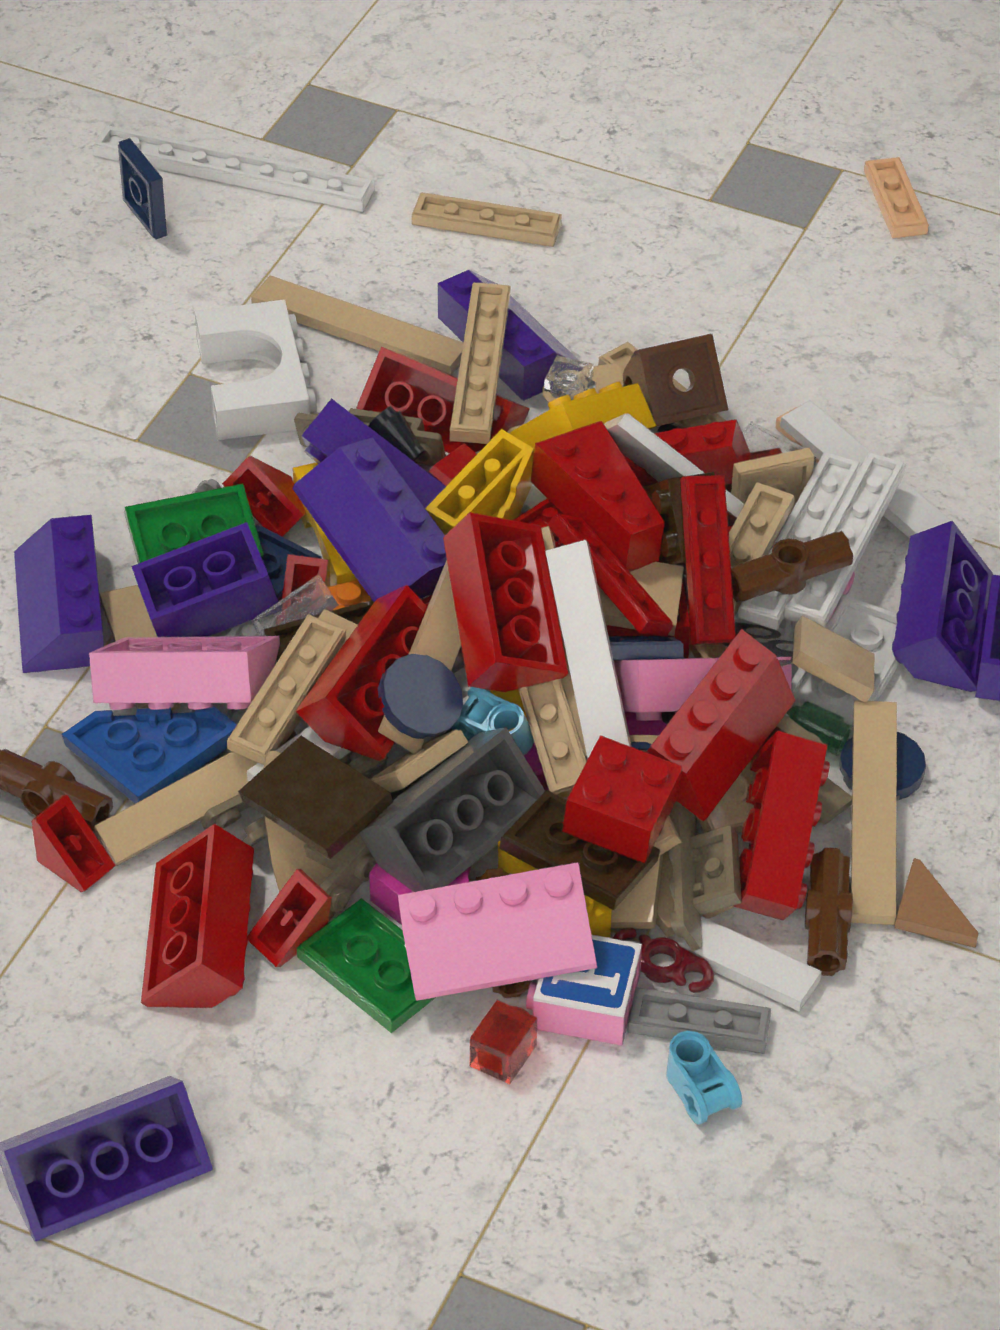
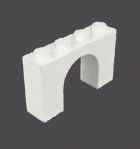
[195,300,316,440]

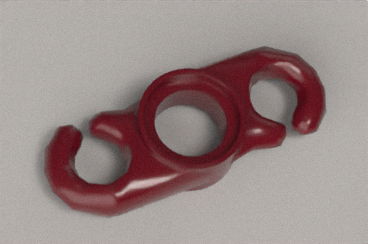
[612,928,715,993]

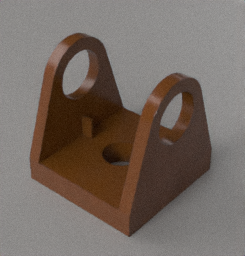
[623,334,729,426]

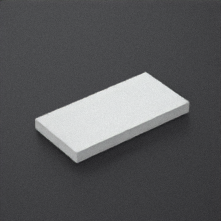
[604,413,744,526]
[787,595,900,738]

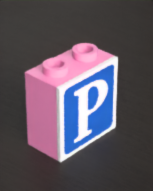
[526,935,642,1046]

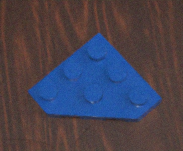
[62,706,237,804]

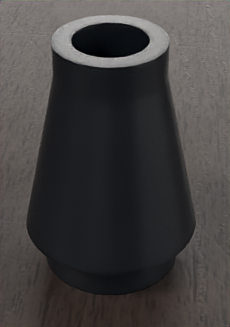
[368,406,425,461]

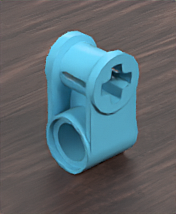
[451,687,534,755]
[666,1031,742,1125]

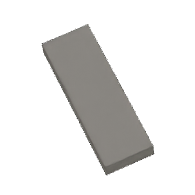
[628,987,771,1054]

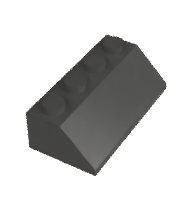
[359,727,545,892]

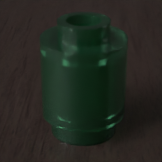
[789,701,852,756]

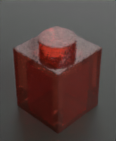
[470,1000,537,1085]

